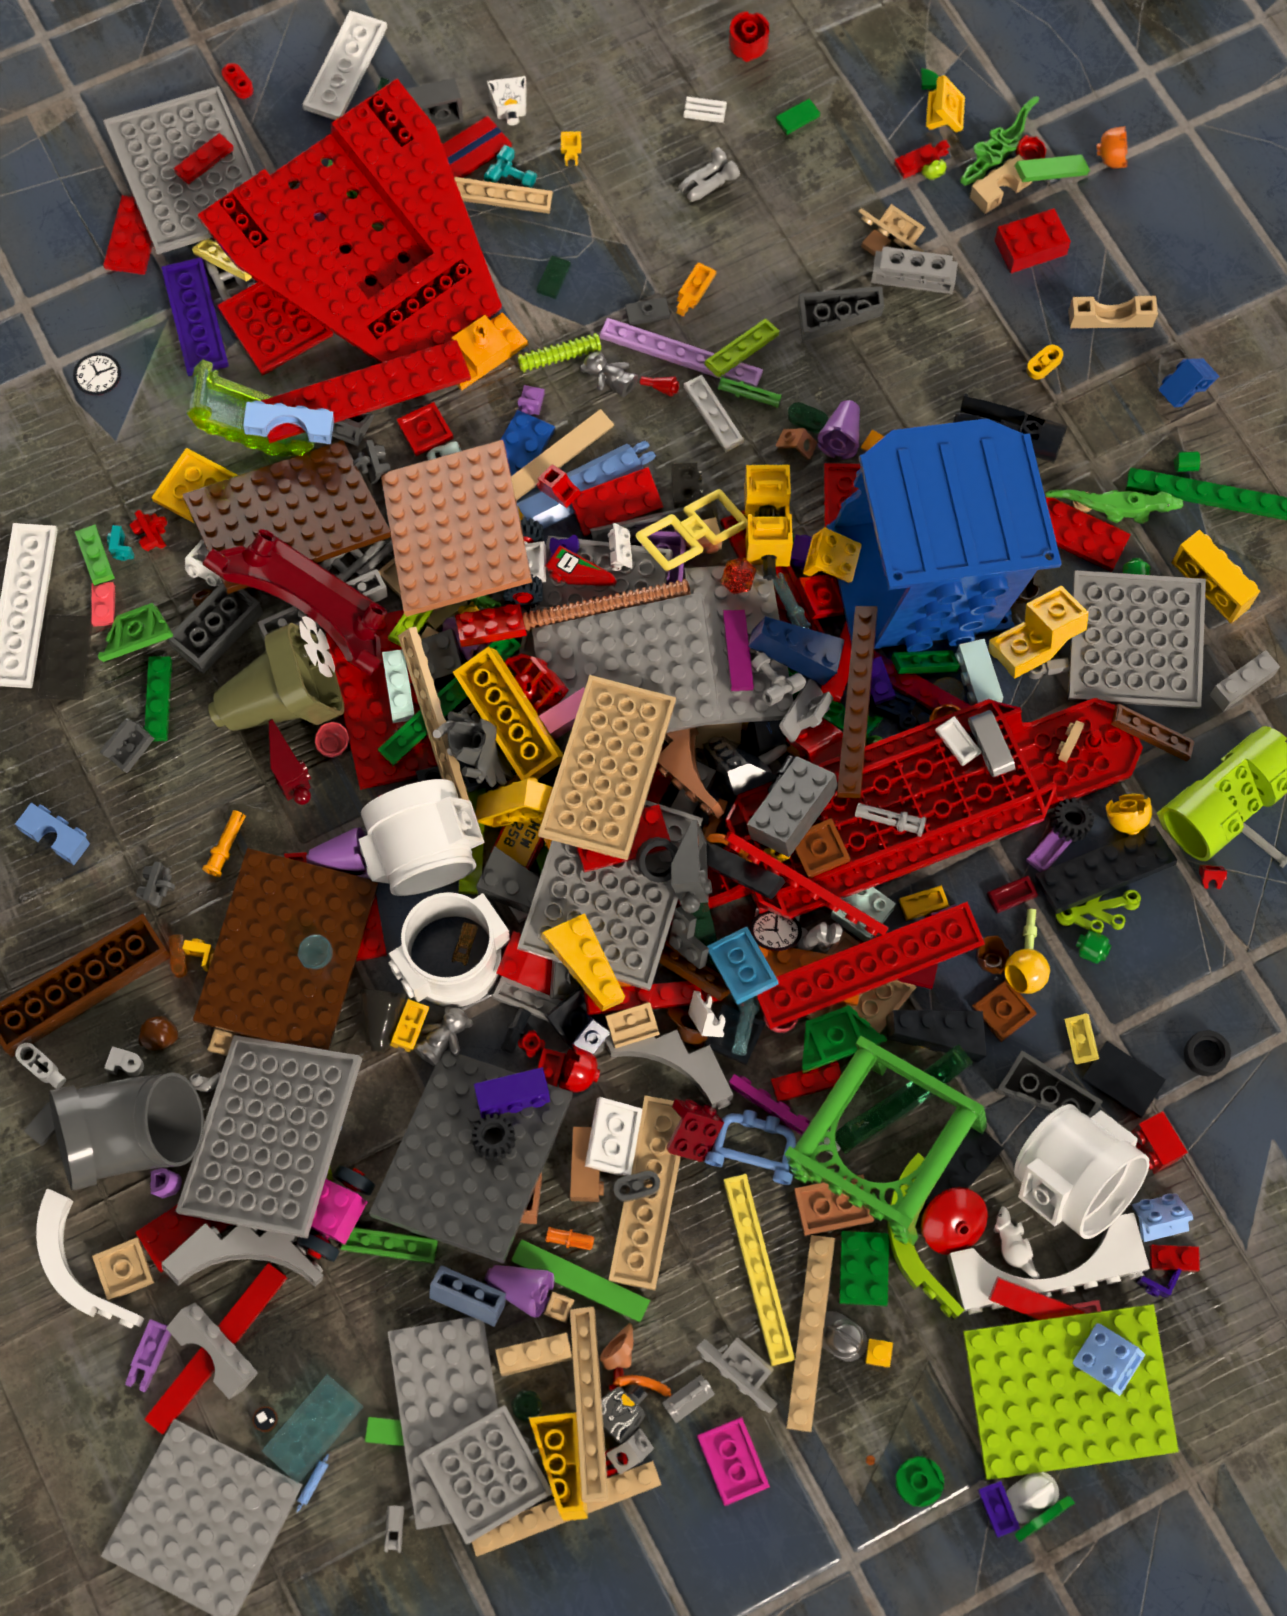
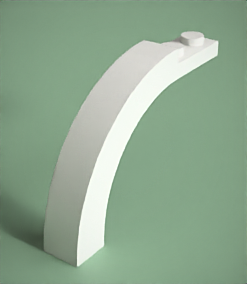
[36,1189,145,1329]

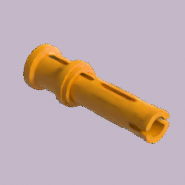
[202,810,246,877]

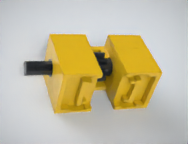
[744,465,793,581]

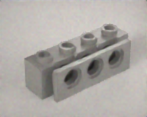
[871,246,958,294]

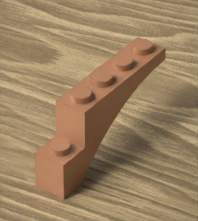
[657,727,724,819]

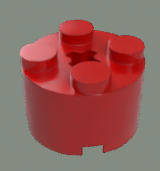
[729,11,769,62]

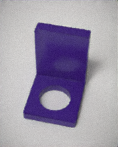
[1136,1268,1182,1298]

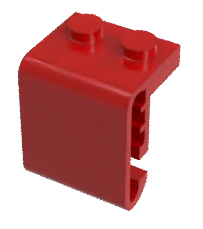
[786,717,843,765]

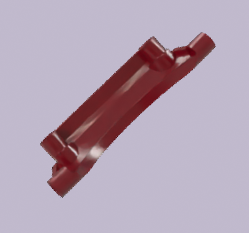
[203,529,387,676]

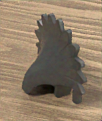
[448,710,515,787]

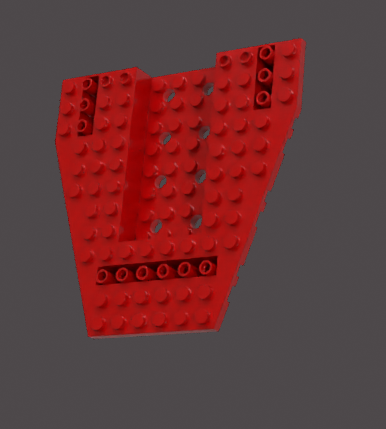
[197,79,502,363]

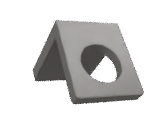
[607,1428,654,1474]

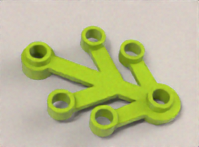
[1055,890,1141,934]

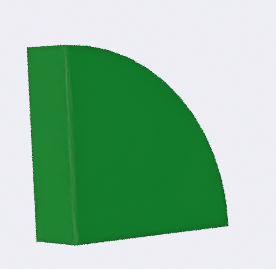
[921,68,939,89]

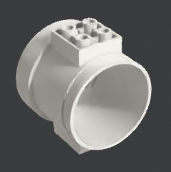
[359,779,485,896]
[388,893,510,1007]
[1014,1104,1149,1239]

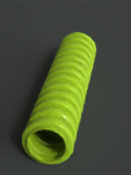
[518,333,601,373]

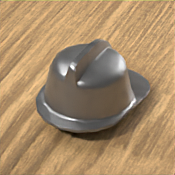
[822,1311,867,1361]

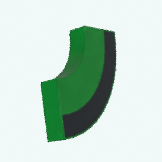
[1015,1496,1075,1542]

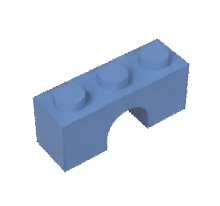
[15,803,90,865]

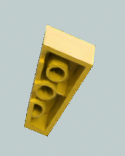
[529,1412,588,1521]

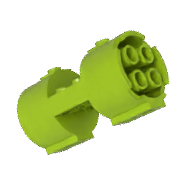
[1157,726,1287,861]

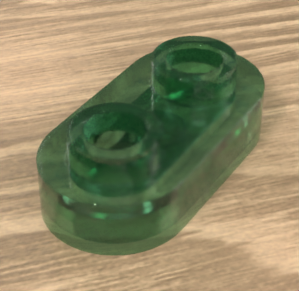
[788,402,828,433]

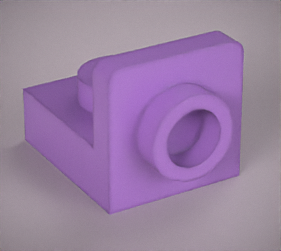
[518,385,545,415]

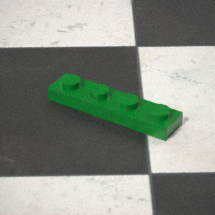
[145,656,172,741]

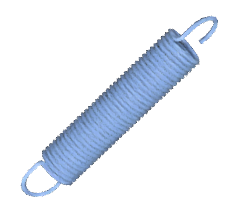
[297,1454,329,1512]

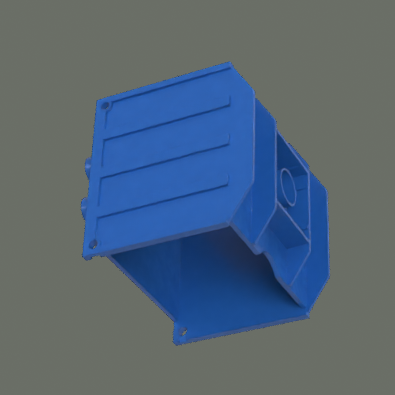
[826,419,1062,652]

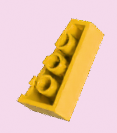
[475,777,553,827]
[541,913,625,1012]

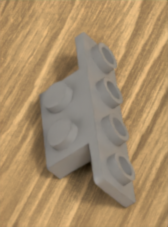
[779,678,834,743]
[696,1337,778,1413]

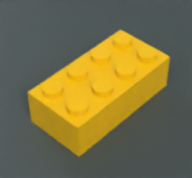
[1171,529,1260,623]

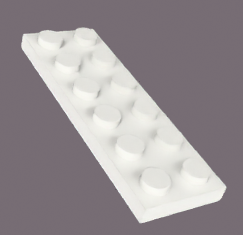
[303,11,387,120]

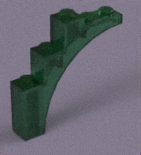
[835,1044,973,1155]

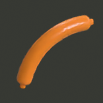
[707,834,752,862]
[614,1375,672,1397]

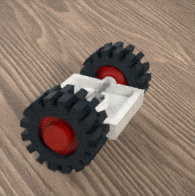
[503,517,546,609]

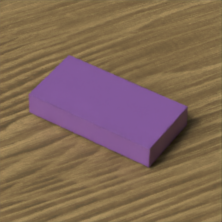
[1026,827,1072,872]

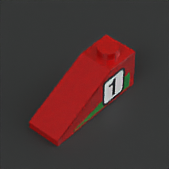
[545,545,617,586]

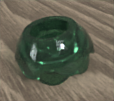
[512,1390,542,1421]

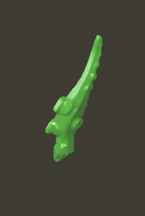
[961,96,1039,186]
[1045,490,1183,524]

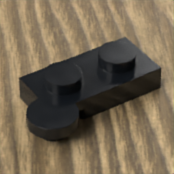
[869,693,916,731]

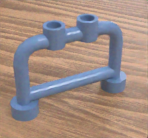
[704,1110,796,1185]

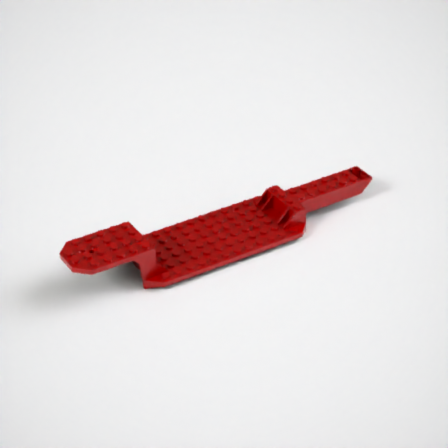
[670,698,1143,925]

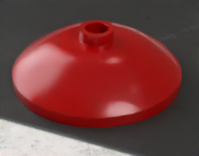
[921,1187,988,1255]

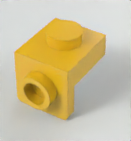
[182,938,215,972]

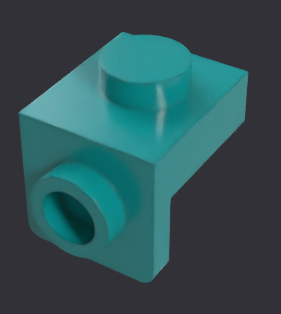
[107,525,134,561]

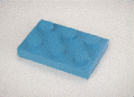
[707,926,779,1005]

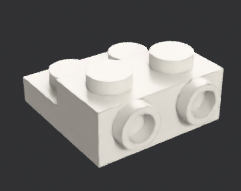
[185,539,222,586]

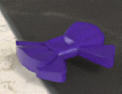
[549,535,580,557]

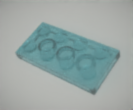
[262,1374,364,1484]

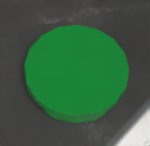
[895,1456,944,1507]

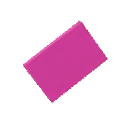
[697,1417,770,1506]

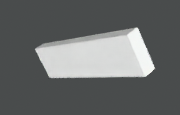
[684,375,744,452]

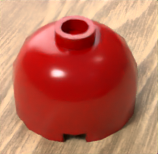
[559,1044,600,1093]

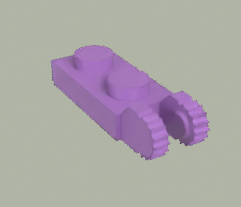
[126,1319,171,1392]

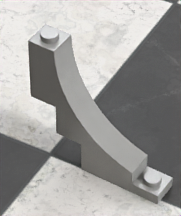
[594,1030,733,1109]

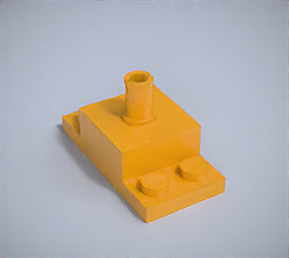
[452,312,528,391]

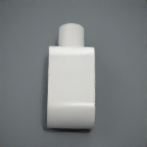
[15,1043,66,1089]

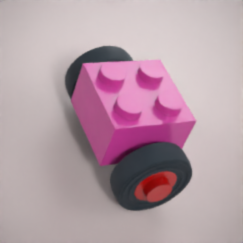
[297,1165,375,1262]

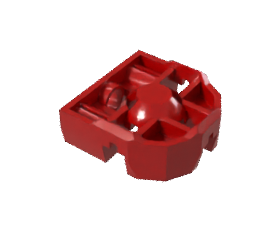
[505,654,569,716]

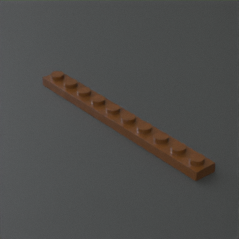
[837,606,878,798]

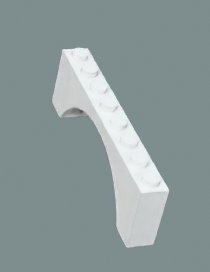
[947,1213,1150,1315]

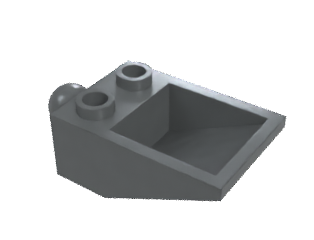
[671,820,712,913]

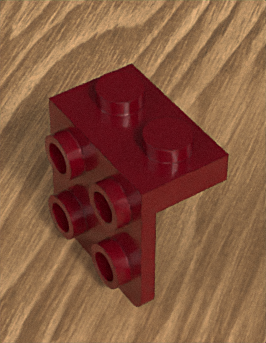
[666,1099,724,1162]

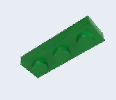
[891,650,960,674]

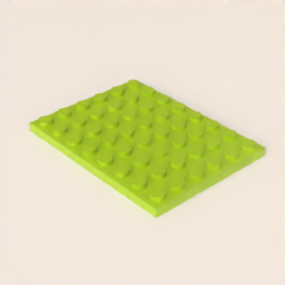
[963,1304,1179,1480]

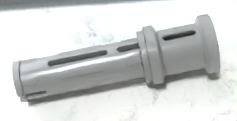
[855,803,926,837]

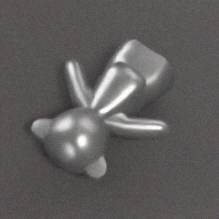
[580,351,638,398]
[414,1006,473,1066]

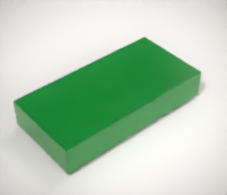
[776,99,820,135]

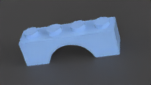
[243,401,334,444]

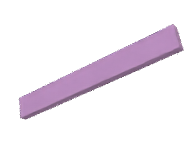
[600,318,763,388]

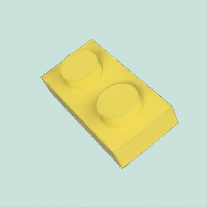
[1065,1013,1099,1065]

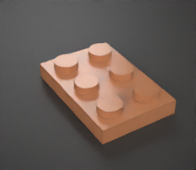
[794,1175,874,1236]

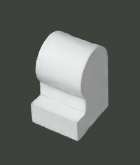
[104,1046,144,1076]

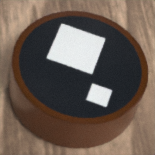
[253,1407,278,1432]

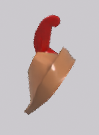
[599,1322,634,1391]

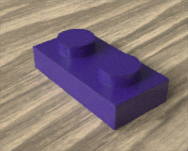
[870,656,896,705]
[977,1481,1020,1538]

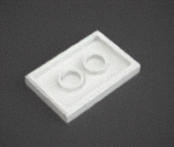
[585,1097,642,1177]

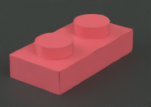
[92,582,115,626]

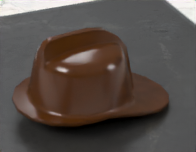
[668,1006,708,1049]

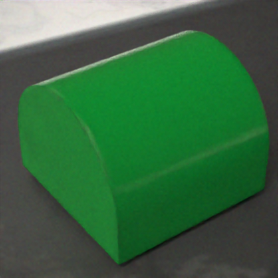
[1174,451,1200,472]

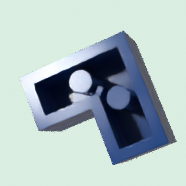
[1158,358,1220,407]

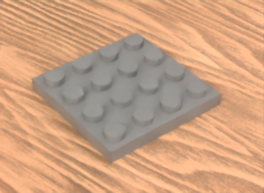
[419,1405,553,1545]

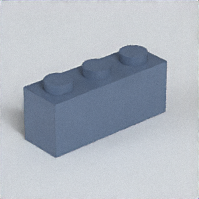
[429,1265,506,1327]

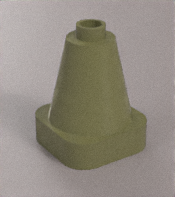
[208,623,344,731]

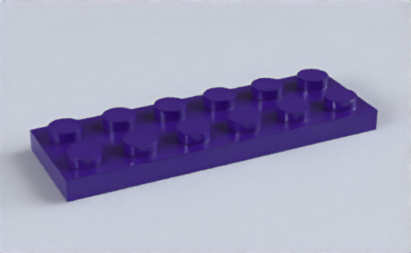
[162,257,229,377]

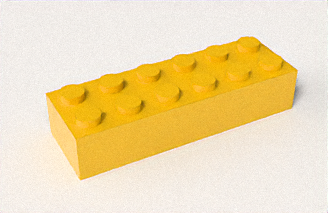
[453,646,563,781]

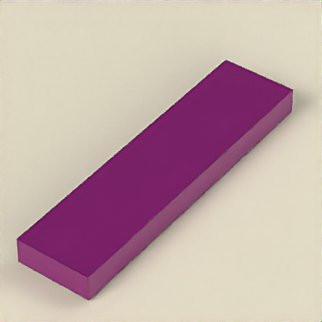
[722,610,754,691]

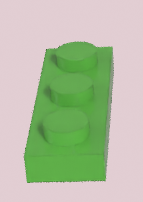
[75,525,115,586]

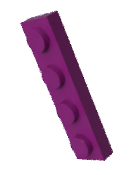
[729,1074,810,1136]

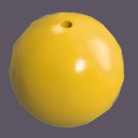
[1004,949,1050,994]

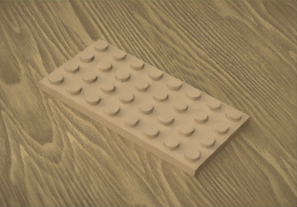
[539,675,676,860]

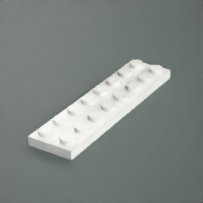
[0,523,58,688]

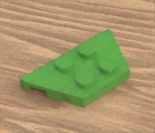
[98,603,173,662]

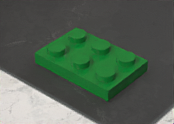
[839,1231,889,1307]

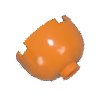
[1097,126,1128,168]

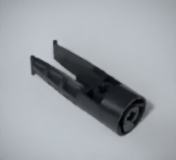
[953,393,1067,463]

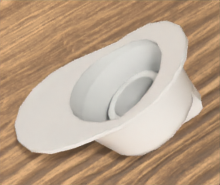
[1006,1472,1059,1523]

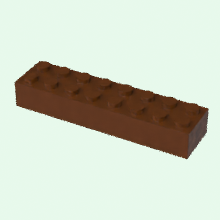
[0,913,171,1057]

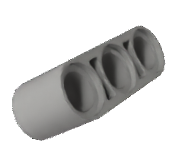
[968,710,1015,777]

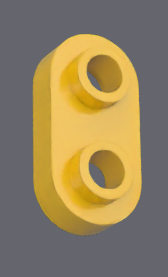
[1026,345,1063,380]

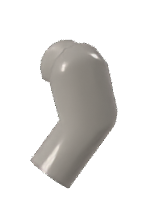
[189,1071,221,1092]

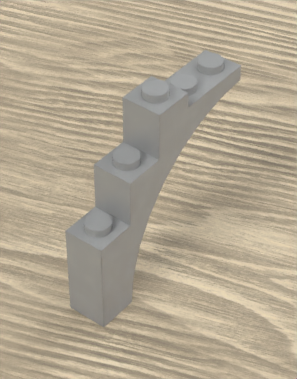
[162,1224,323,1287]

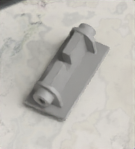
[662,1375,715,1423]

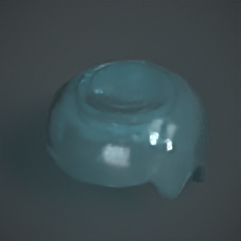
[298,934,333,970]

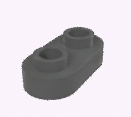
[614,1171,660,1202]

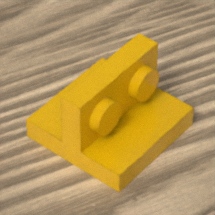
[926,75,965,133]

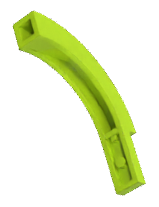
[888,1153,964,1319]

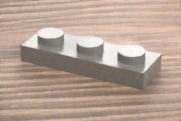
[493,976,561,1022]

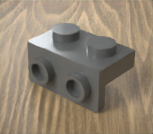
[100,718,155,773]

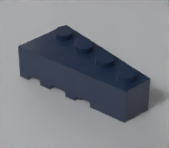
[748,616,845,686]

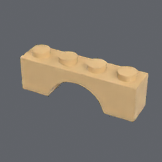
[1068,296,1158,328]

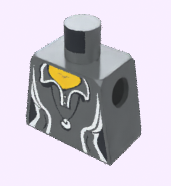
[601,1385,648,1445]

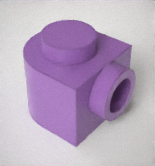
[150,1168,182,1198]

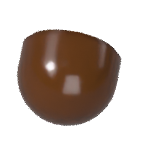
[192,589,212,607]

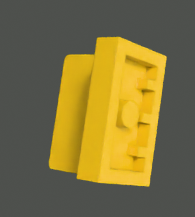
[803,527,862,583]

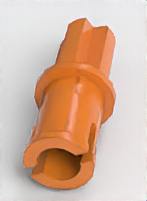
[546,1227,594,1250]

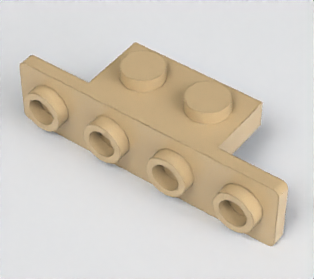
[859,204,925,258]

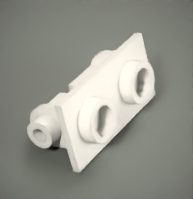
[608,523,632,571]

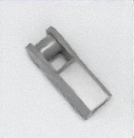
[385,1506,404,1553]

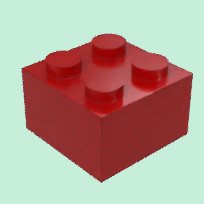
[1131,1111,1188,1174]

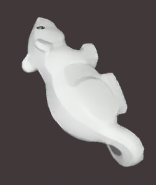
[994,1206,1040,1279]

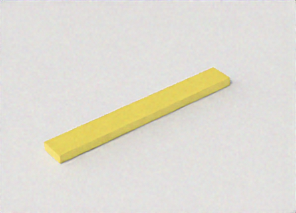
[723,1174,795,1367]

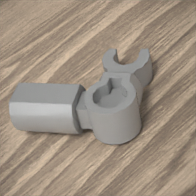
[1027,657,1070,679]

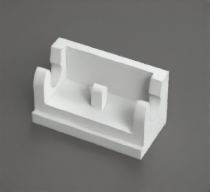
[688,991,725,1037]

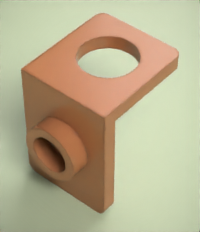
[776,428,817,459]

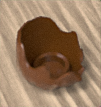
[976,936,1010,974]
[138,1016,178,1051]

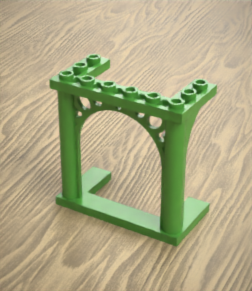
[785,1036,987,1245]

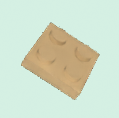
[92,1237,155,1302]

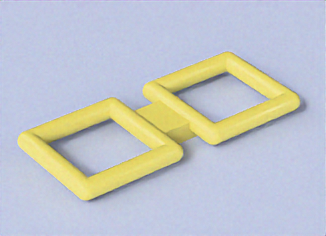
[635,489,747,571]

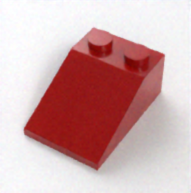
[496,931,563,1001]

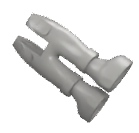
[678,147,740,202]
[793,922,842,953]

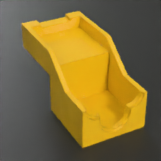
[988,585,1088,679]

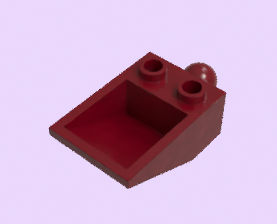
[269,719,311,805]

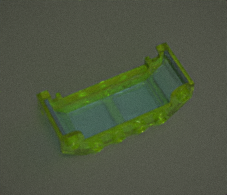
[187,360,314,456]

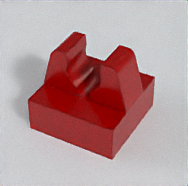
[1199,865,1227,889]

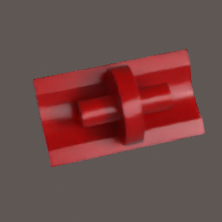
[130,510,167,551]

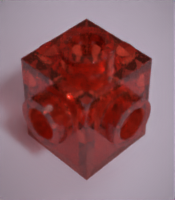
[721,557,757,595]

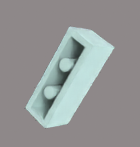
[955,639,1003,705]
[382,649,414,723]

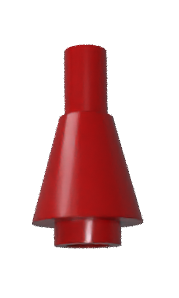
[640,376,679,397]

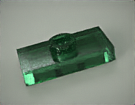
[537,256,571,299]

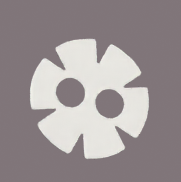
[299,616,335,677]

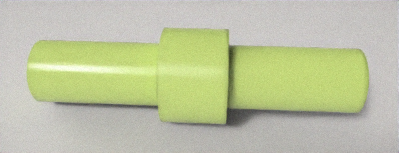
[1023,909,1037,949]

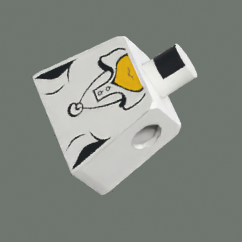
[488,76,527,125]

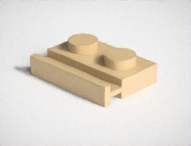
[605,1002,660,1049]

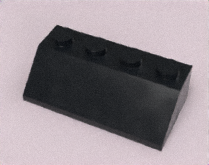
[702,736,777,796]

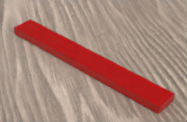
[144,1263,288,1435]

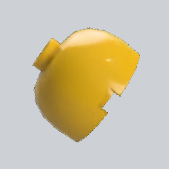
[1106,794,1152,835]

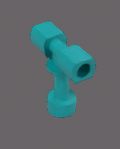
[484,145,537,188]

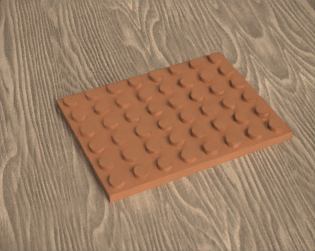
[381,440,532,617]

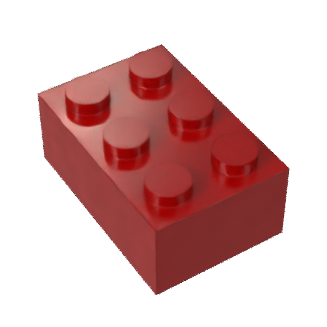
[994,208,1071,274]

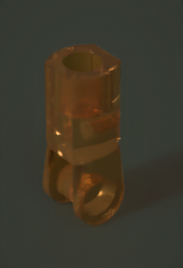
[452,922,478,966]
[169,935,187,978]

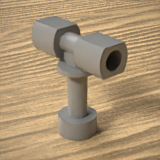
[751,653,806,706]

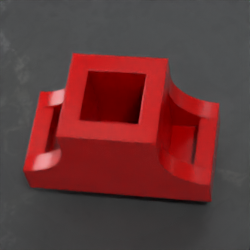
[536,464,581,508]

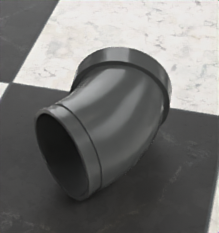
[49,1073,204,1191]

